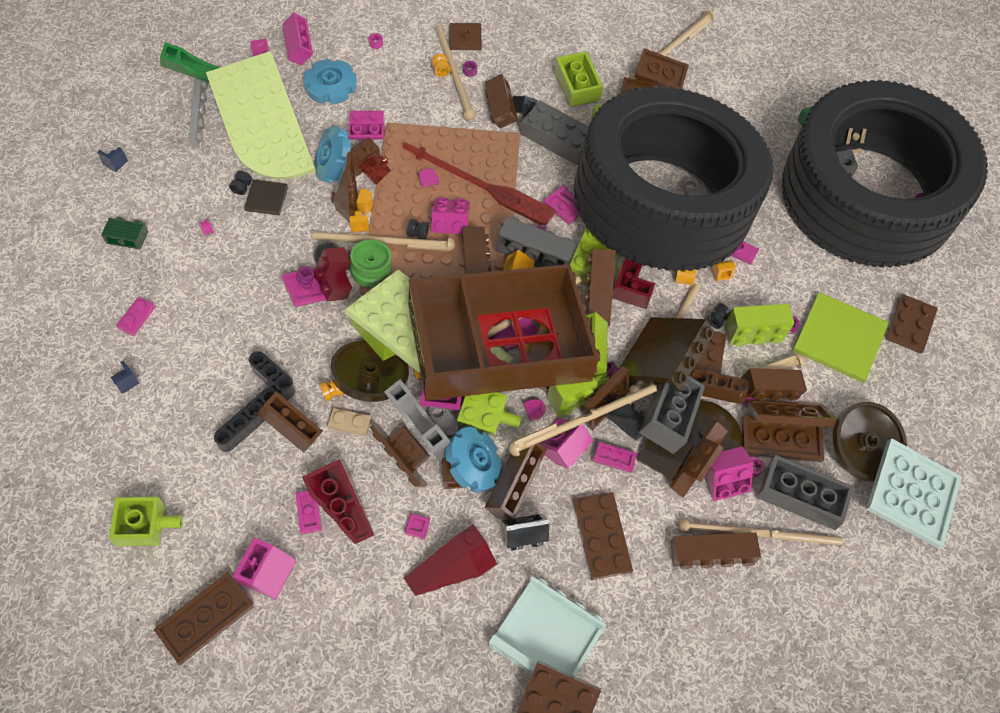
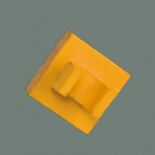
[349,210,369,233]

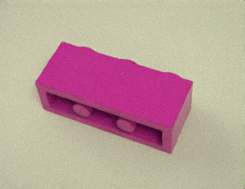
[282,12,313,65]

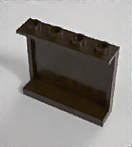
[618,317,715,392]

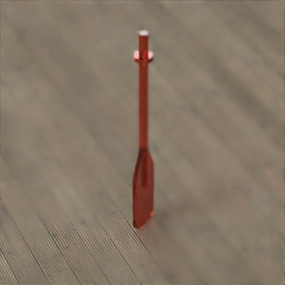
[403,142,554,225]

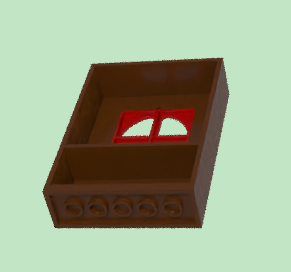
[408,264,601,401]

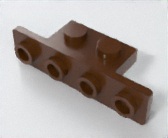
[670,421,728,497]
[370,424,430,487]

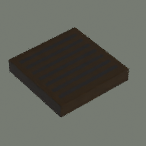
[244,179,288,216]
[637,440,693,481]

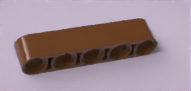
[653,368,749,404]

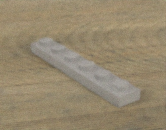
[189,78,208,148]

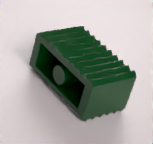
[101,217,148,250]

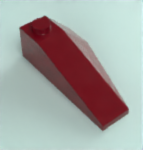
[302,459,375,544]
[403,524,497,596]

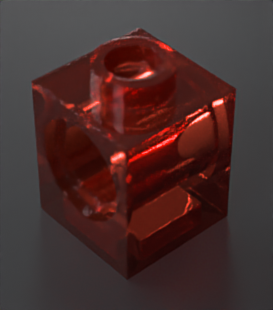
[359,153,391,185]

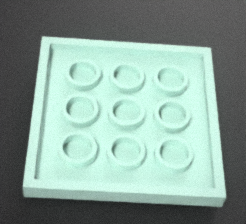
[866,438,962,549]

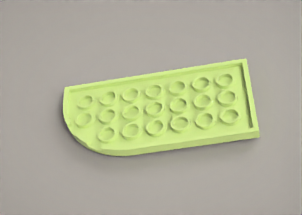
[206,51,316,179]
[345,270,514,373]

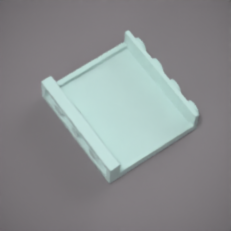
[489,576,606,676]

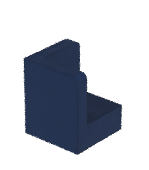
[97,147,128,172]
[110,360,140,394]

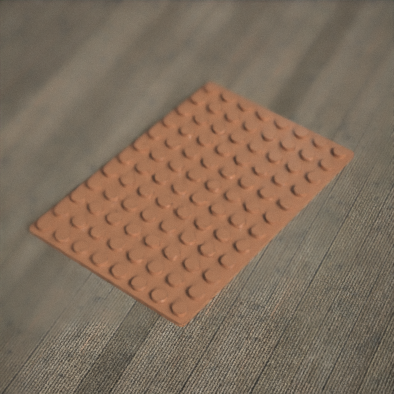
[359,123,520,295]

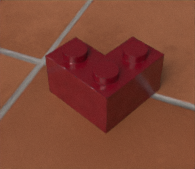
[314,247,353,302]
[612,257,656,310]

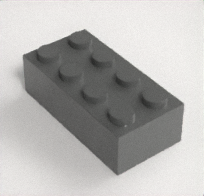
[521,101,589,165]
[495,216,576,267]
[639,376,705,454]
[757,455,854,530]

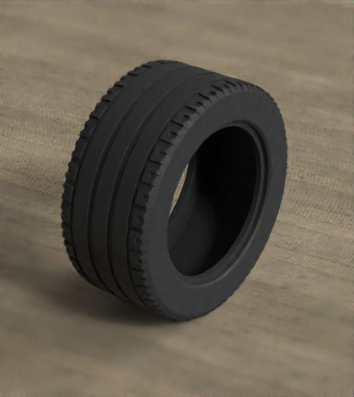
[782,80,988,268]
[574,86,773,272]

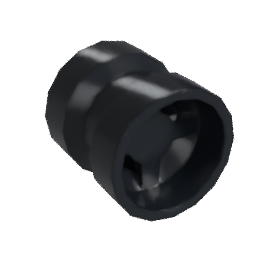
[229,171,252,195]
[407,219,429,239]
[705,303,731,329]

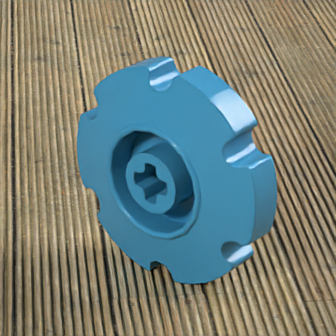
[303,59,357,104]
[314,126,351,183]
[445,427,502,493]

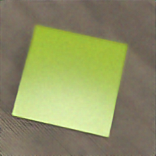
[793,292,889,383]

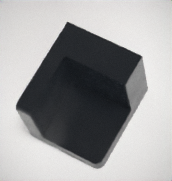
[513,96,538,115]

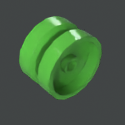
[350,239,392,288]

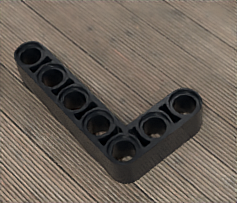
[213,351,296,452]

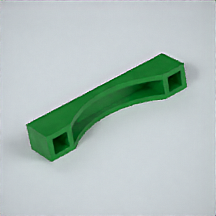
[160,42,221,83]

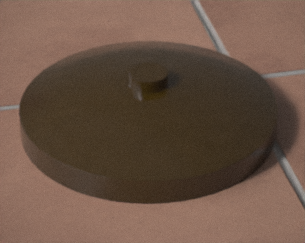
[330,340,409,402]
[681,400,743,468]
[833,402,907,482]

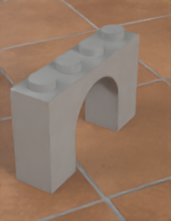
[384,379,450,465]

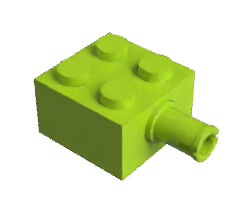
[547,373,609,416]
[457,392,522,437]
[109,497,183,547]

